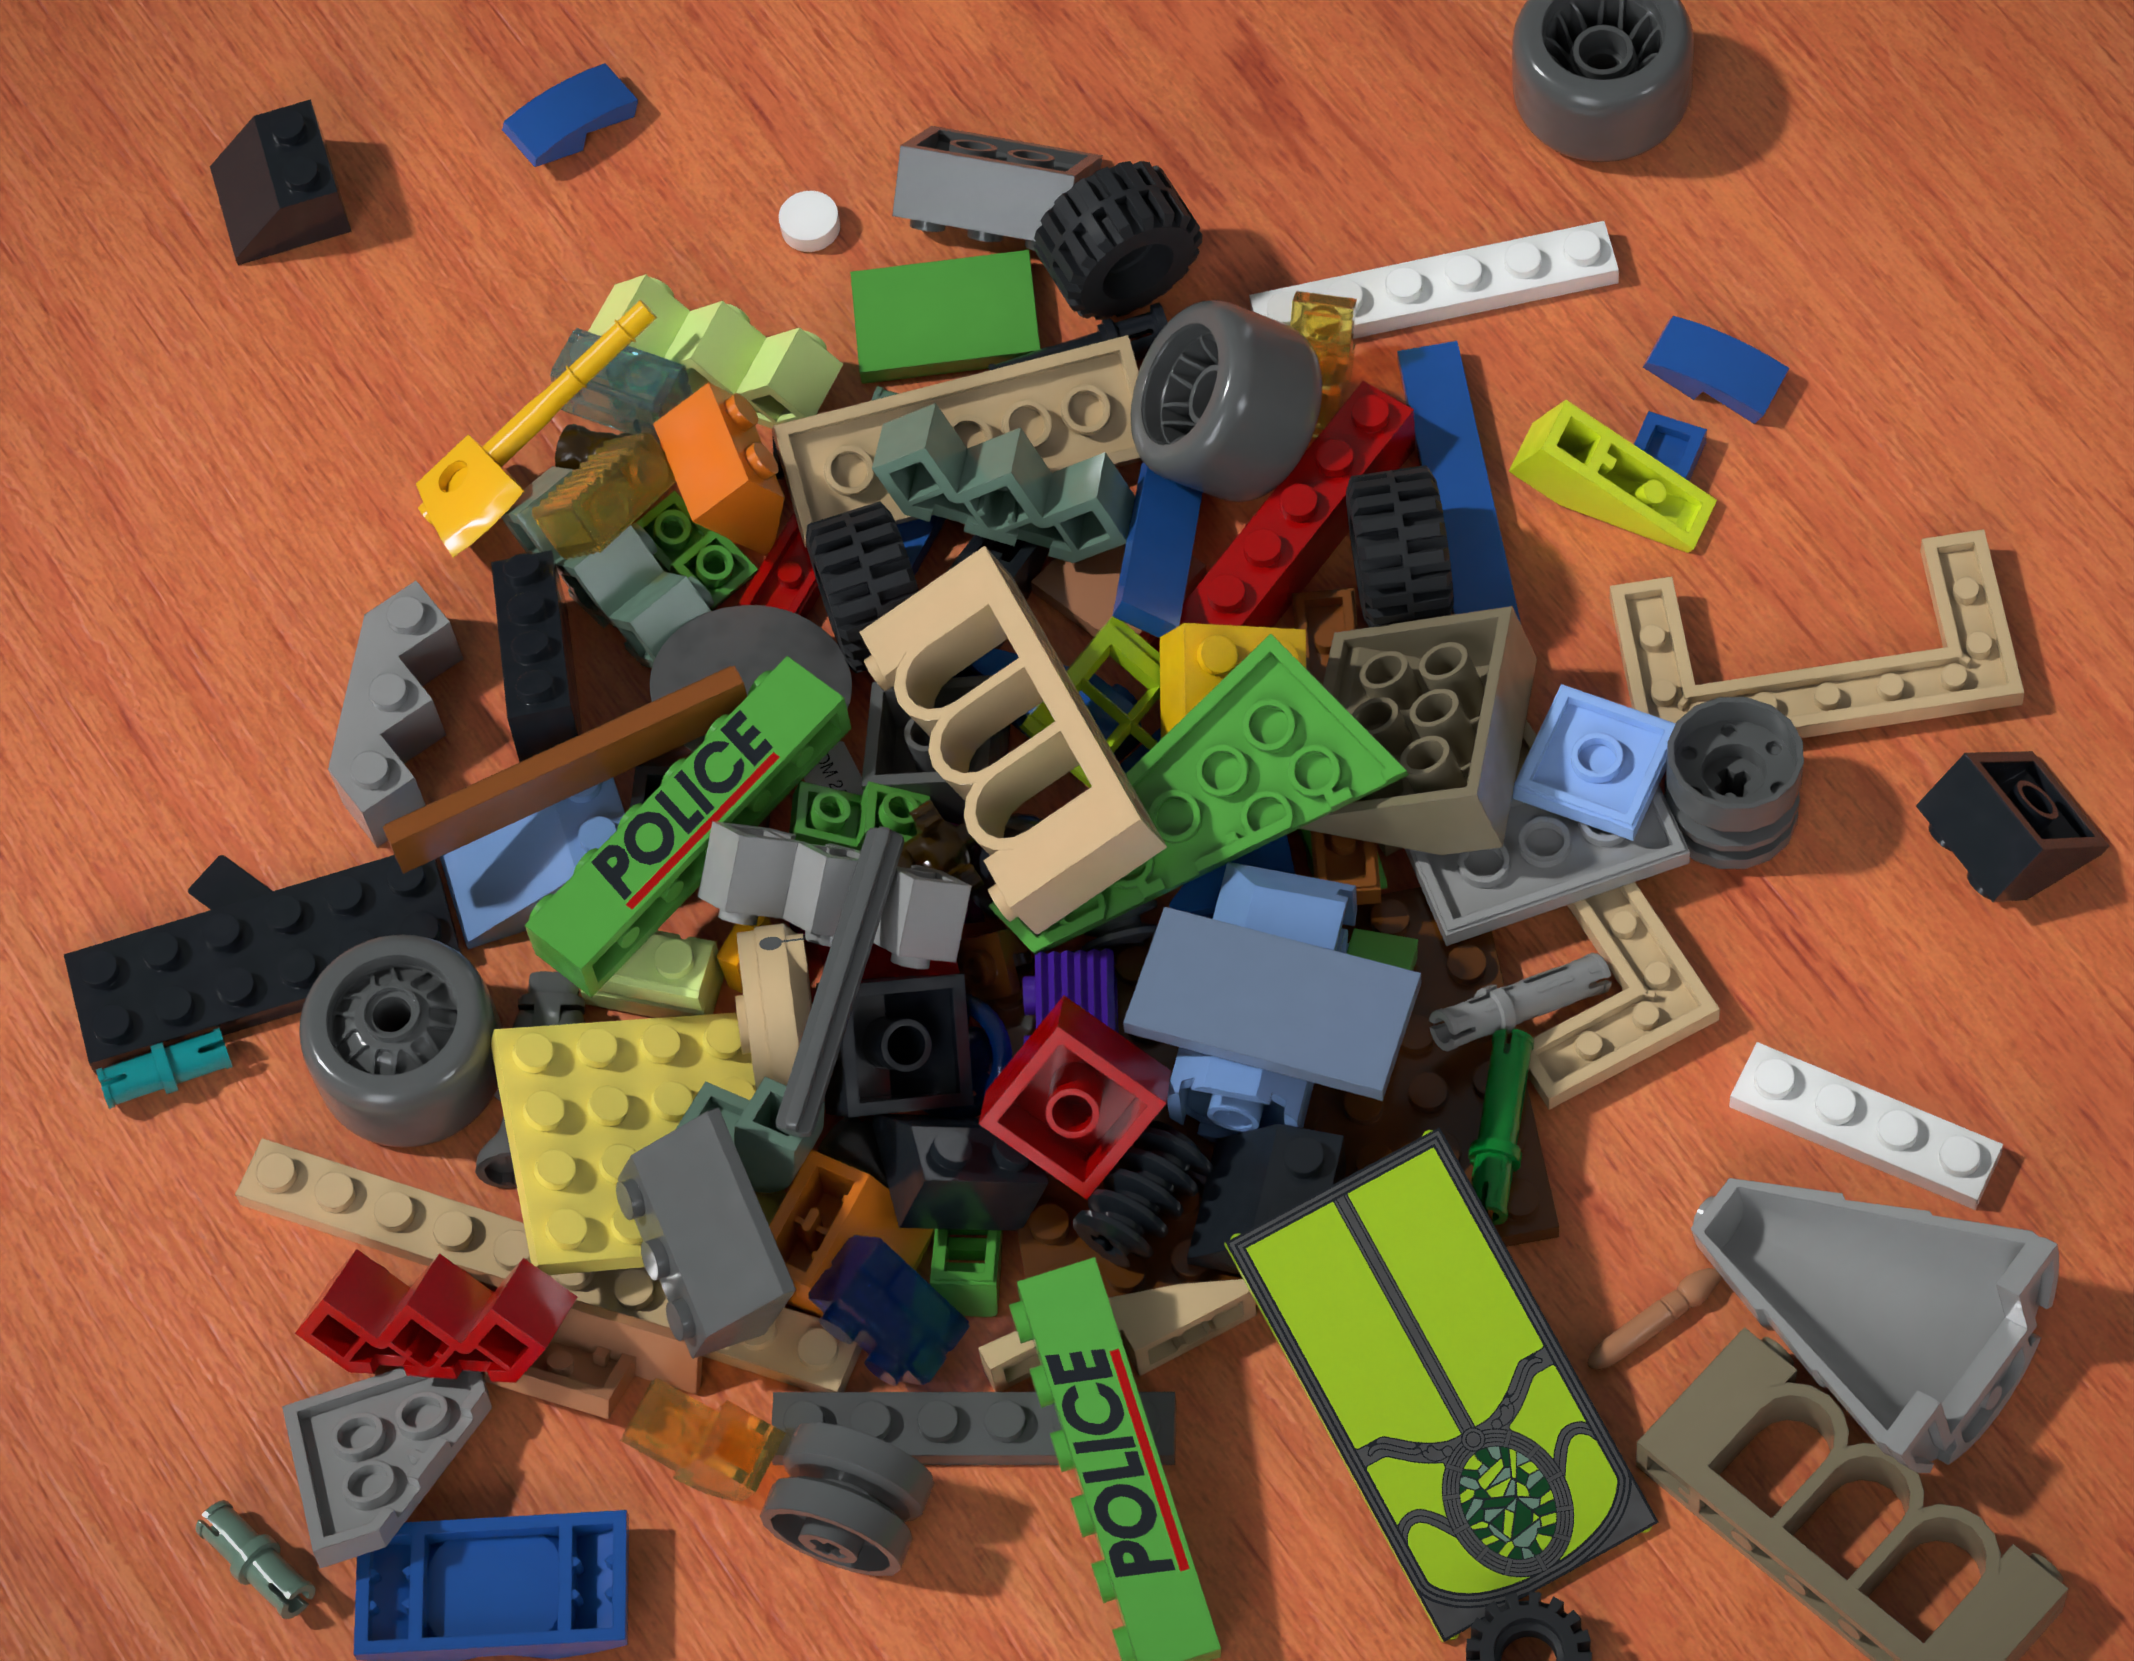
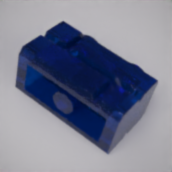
[808,1235,970,1386]

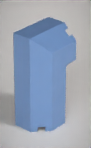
[1167,862,1357,1143]

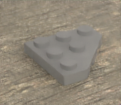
[282,1367,492,1569]

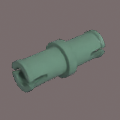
[195,1500,316,1619]

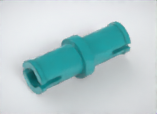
[96,1028,233,1109]

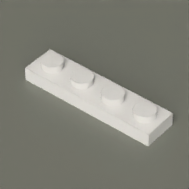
[1729,1042,2003,1210]

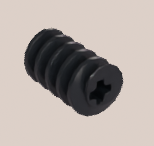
[1073,1121,1214,1268]

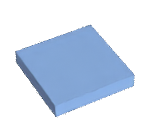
[1512,684,1676,841]

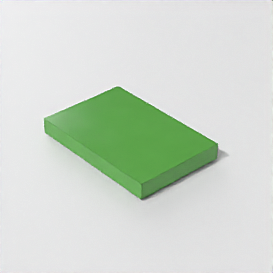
[850,250,1040,384]

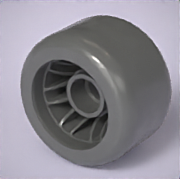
[1512,0,1694,162]
[1130,300,1322,502]
[299,934,503,1147]

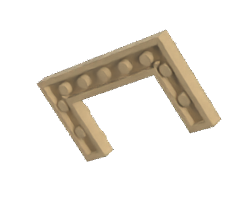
[1609,529,2024,738]
[1377,720,1720,1110]

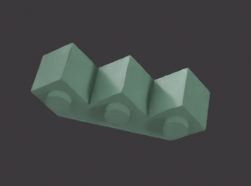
[872,403,1135,563]
[501,466,714,668]

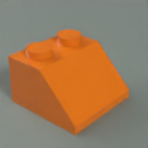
[653,382,785,556]

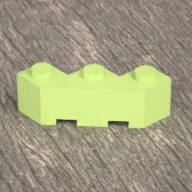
[583,274,843,429]

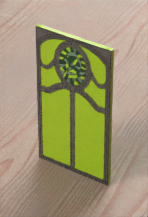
[1224,1127,1659,1642]

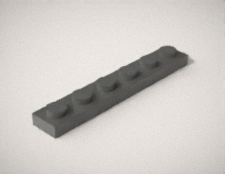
[770,1392,1176,1465]

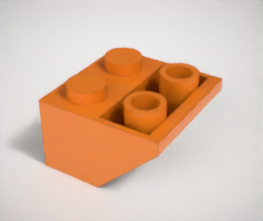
[769,1150,935,1343]

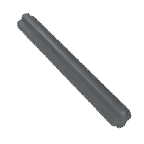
[776,826,904,1138]

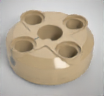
[735,923,813,1090]

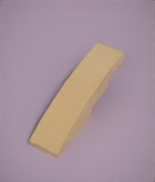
[978,1279,1257,1392]

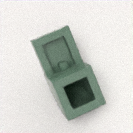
[675,1077,825,1193]

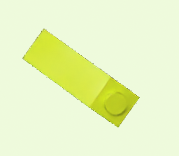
[1508,400,1717,553]

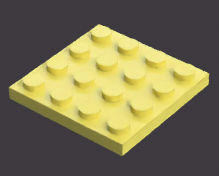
[491,1012,786,1275]

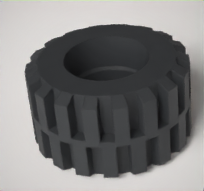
[1034,161,1202,320]
[1346,465,1454,627]
[806,501,919,673]

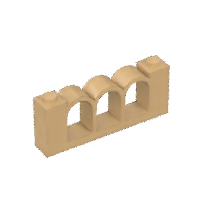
[859,546,1167,935]

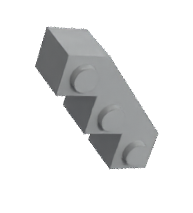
[328,581,463,847]
[698,821,972,969]

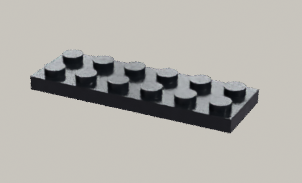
[63,855,462,1074]

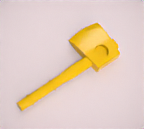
[416,300,657,558]

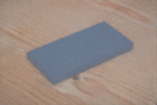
[1123,907,1421,1101]

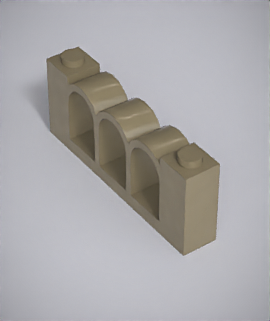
[1636,1327,2069,1661]

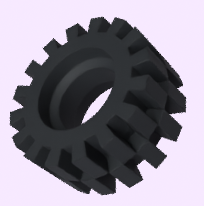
[1466,1591,1592,1661]

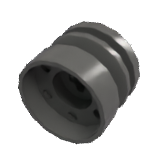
[1664,697,1804,869]

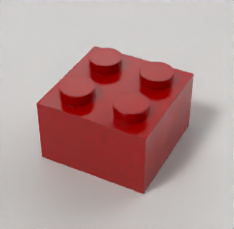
[979,995,1171,1200]

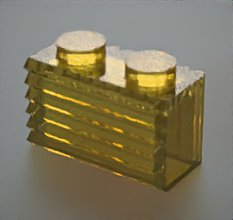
[532,432,676,560]

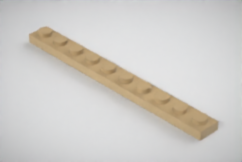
[235,1138,865,1392]

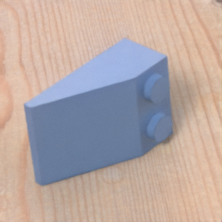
[440,777,625,949]

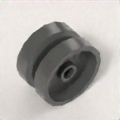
[760,1422,934,1576]

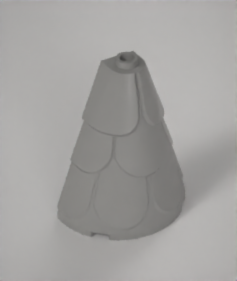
[1691,1178,2059,1474]

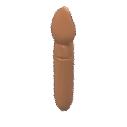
[1587,1268,1722,1370]

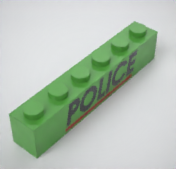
[524,656,851,998]
[1009,1257,1221,1661]

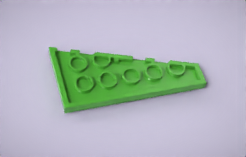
[989,634,1409,954]

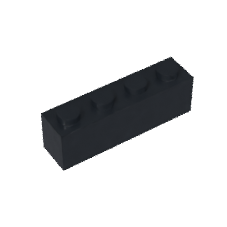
[491,550,582,762]

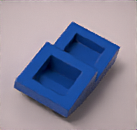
[502,63,638,167]
[1643,316,1789,424]

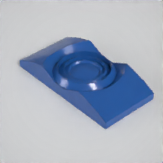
[354,1510,629,1661]

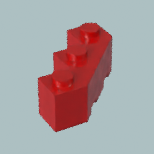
[295,1249,577,1383]

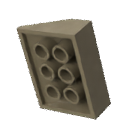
[1299,606,1537,855]

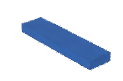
[1112,462,1203,638]

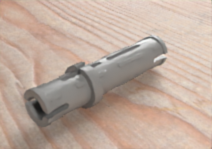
[1429,953,1611,1051]

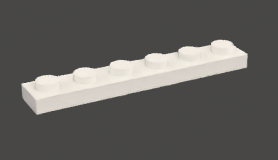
[1249,221,1619,347]

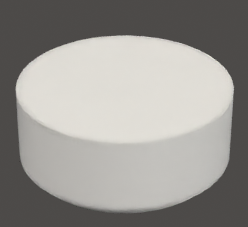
[779,191,840,252]

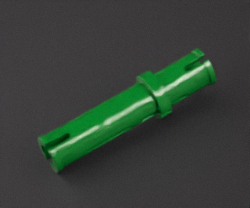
[1468,1029,1534,1225]

